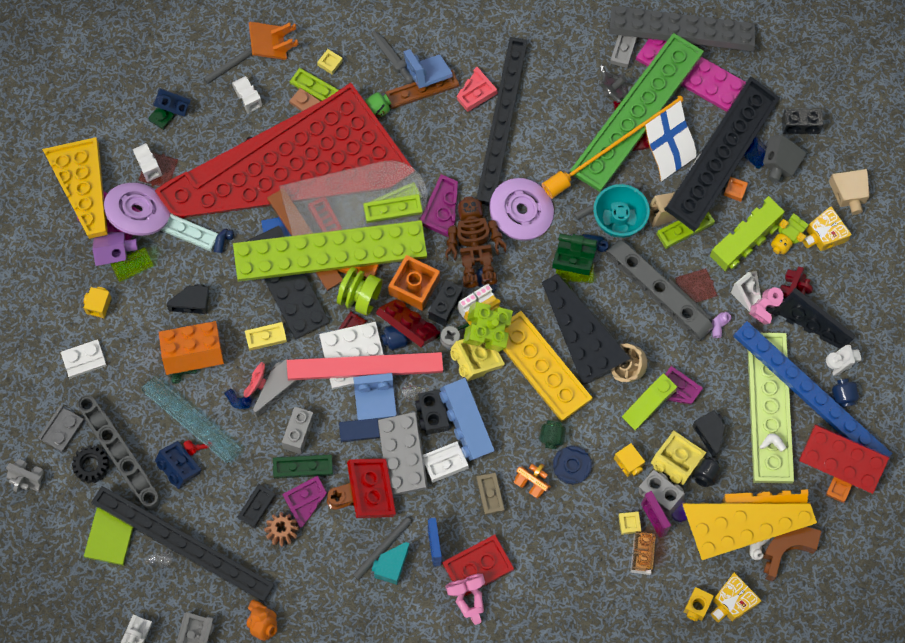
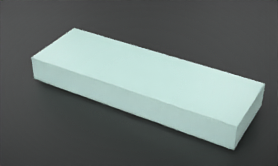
[161,214,218,251]

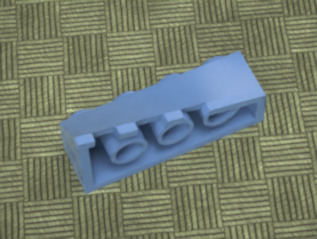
[439,378,494,461]

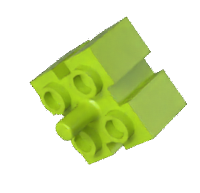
[463,302,513,352]

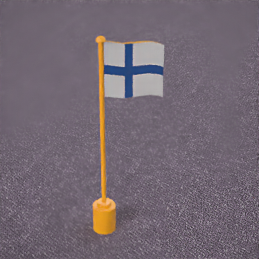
[542,96,696,199]

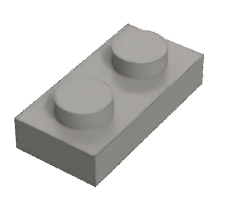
[610,35,638,68]

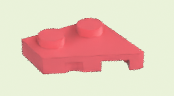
[457,67,498,112]

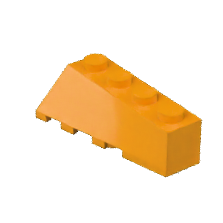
[723,489,808,503]

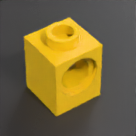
[614,443,645,477]
[683,587,713,621]

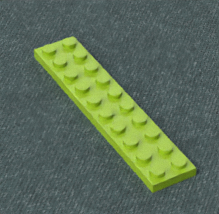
[233,220,427,282]

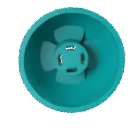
[593,184,650,238]

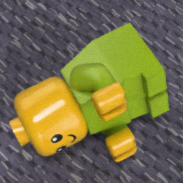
[771,214,809,254]

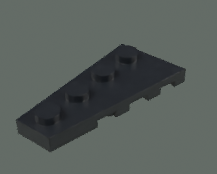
[771,288,855,349]

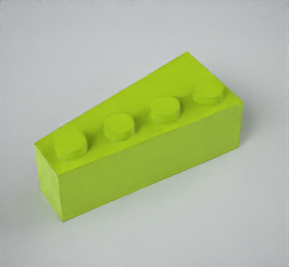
[710,196,785,272]

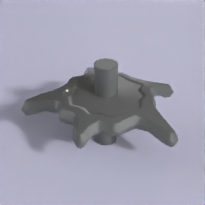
[599,64,629,103]

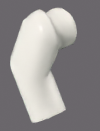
[750,539,770,560]

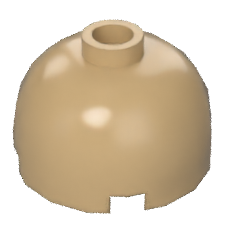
[611,344,647,382]

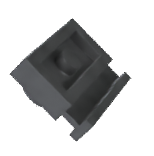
[38,406,84,453]

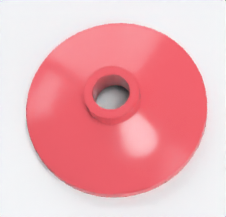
[244,362,266,398]

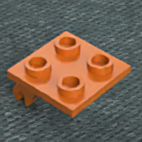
[249,21,298,60]

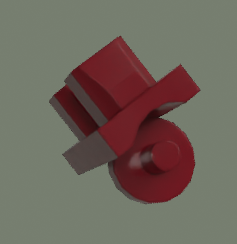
[780,266,813,298]

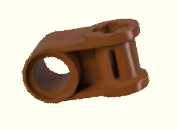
[327,483,354,510]

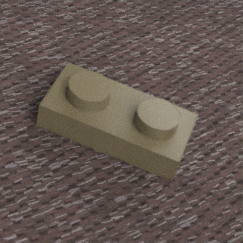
[476,473,504,516]

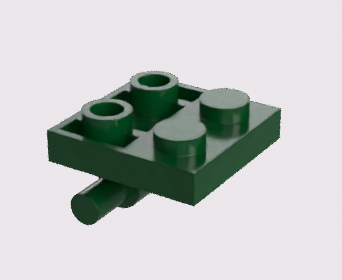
[552,233,597,276]

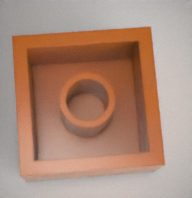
[388,255,440,311]

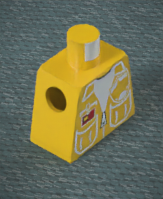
[803,207,852,251]
[711,572,761,622]

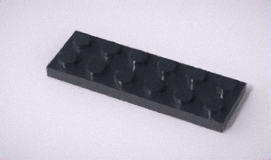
[245,226,330,340]

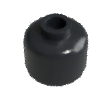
[693,457,722,487]

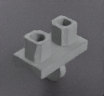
[6,459,44,493]

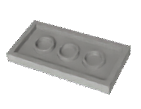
[378,412,428,496]

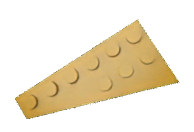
[42,137,108,239]
[682,503,817,560]

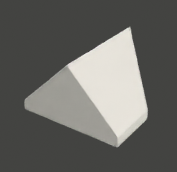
[731,271,762,312]

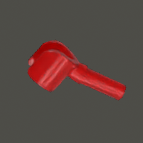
[183,440,212,456]

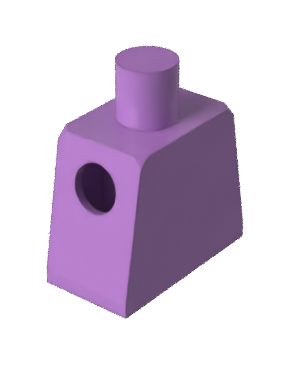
[92,232,138,266]

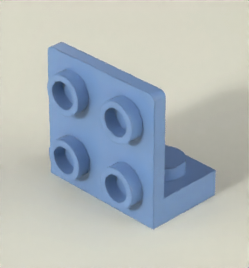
[403,49,453,88]
[353,373,396,420]

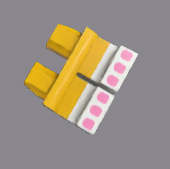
[457,284,501,325]

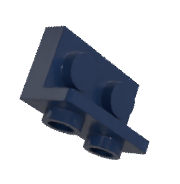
[155,441,201,490]

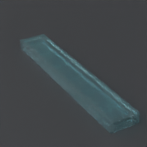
[141,376,242,463]

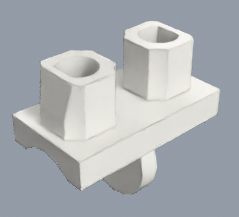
[826,345,861,376]
[121,615,152,643]

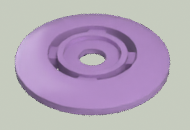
[490,178,554,241]
[104,183,170,236]

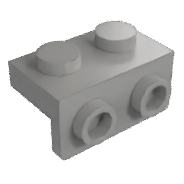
[177,612,214,643]

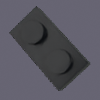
[237,484,276,529]

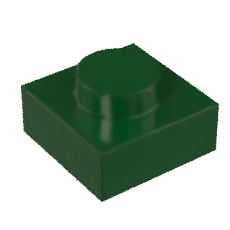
[148,107,175,130]

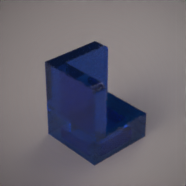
[744,137,767,169]

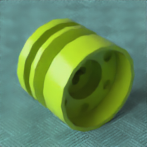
[337,267,383,316]

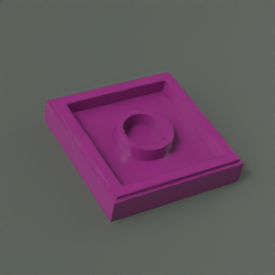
[641,491,671,538]

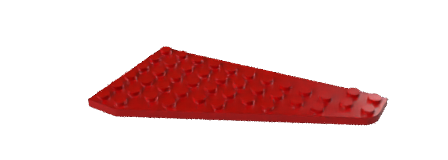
[155,83,415,218]

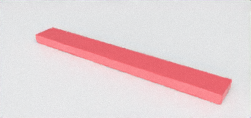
[286,352,443,381]

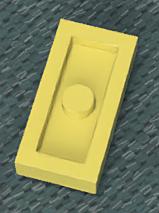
[245,322,287,351]

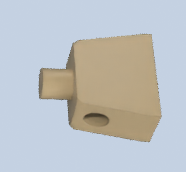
[829,169,869,215]
[648,192,677,228]

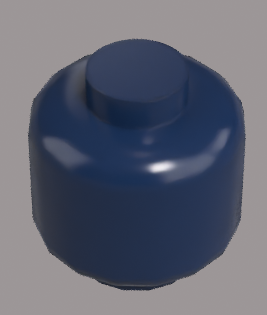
[381,325,410,350]
[832,378,859,407]

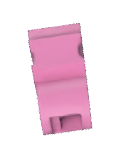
[749,287,783,325]

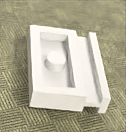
[61,339,107,379]
[423,441,469,483]

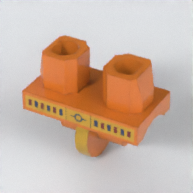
[514,463,551,498]

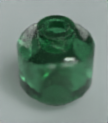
[539,420,566,449]

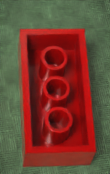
[799,424,889,494]

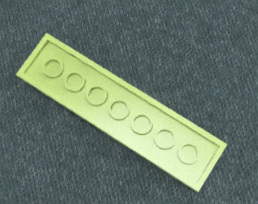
[747,333,794,483]

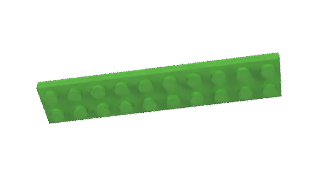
[570,33,704,192]

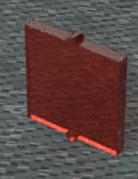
[138,152,178,186]
[675,268,717,303]

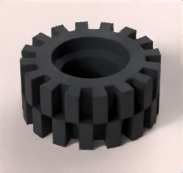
[72,445,109,483]

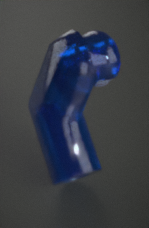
[224,389,252,410]

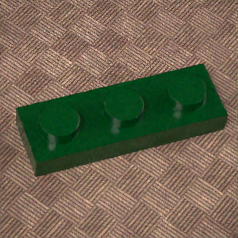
[273,455,333,479]

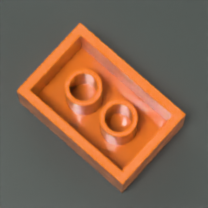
[159,321,224,375]

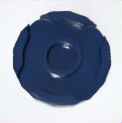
[553,446,592,485]

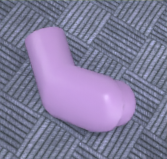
[712,312,731,338]

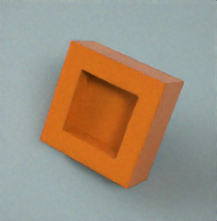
[723,177,748,202]
[826,477,852,503]

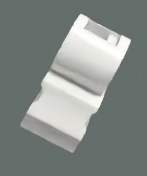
[232,76,262,113]
[133,143,162,182]

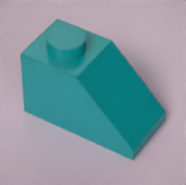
[372,542,410,585]

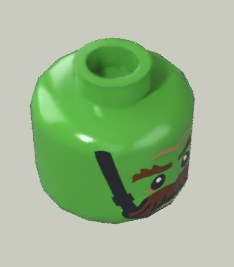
[365,92,392,119]

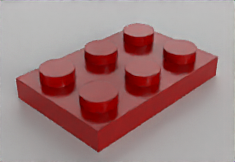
[347,459,396,518]
[442,535,514,597]

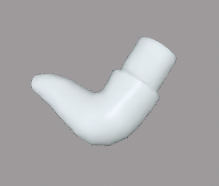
[760,433,787,452]

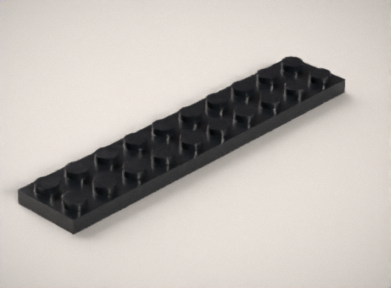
[664,76,780,232]

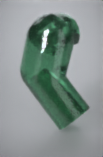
[169,369,197,384]

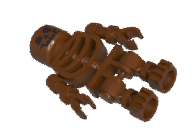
[445,196,507,288]

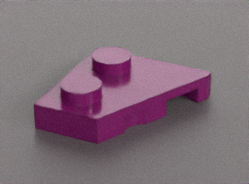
[665,366,703,405]
[282,476,327,528]

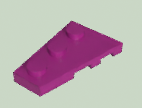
[420,174,458,237]

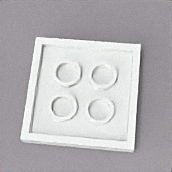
[319,322,384,390]

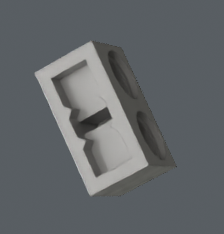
[282,407,314,454]
[639,470,685,518]

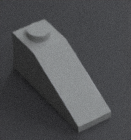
[253,360,302,417]

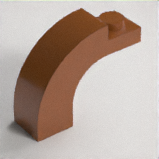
[763,527,822,581]

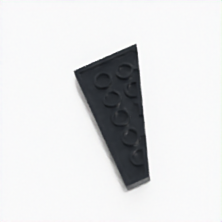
[542,274,634,385]

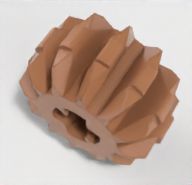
[264,512,299,547]

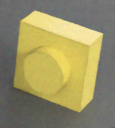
[317,49,343,75]
[618,512,641,535]

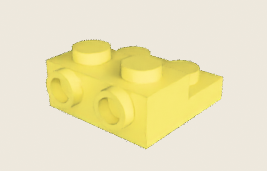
[450,339,505,381]
[651,431,706,485]

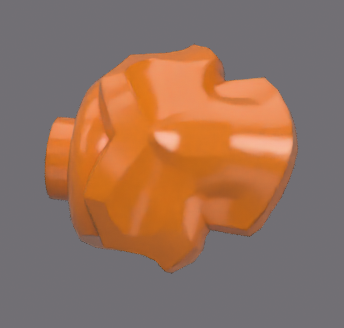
[247,599,277,641]

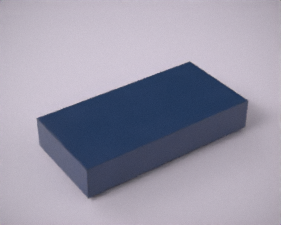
[339,418,380,443]

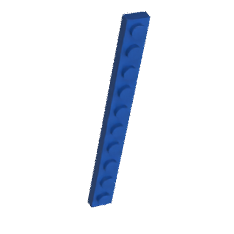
[733,321,892,457]

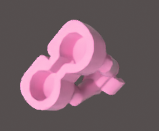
[445,574,485,625]

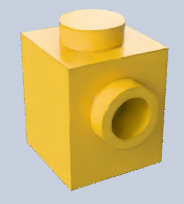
[84,287,111,319]

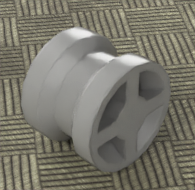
[440,326,460,348]

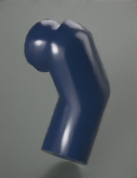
[214,228,234,253]
[582,234,609,252]

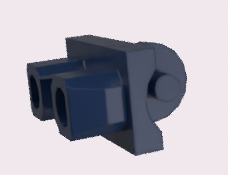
[152,88,191,117]

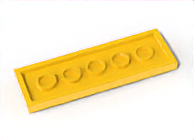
[503,311,593,422]

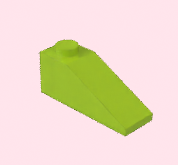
[622,373,677,430]

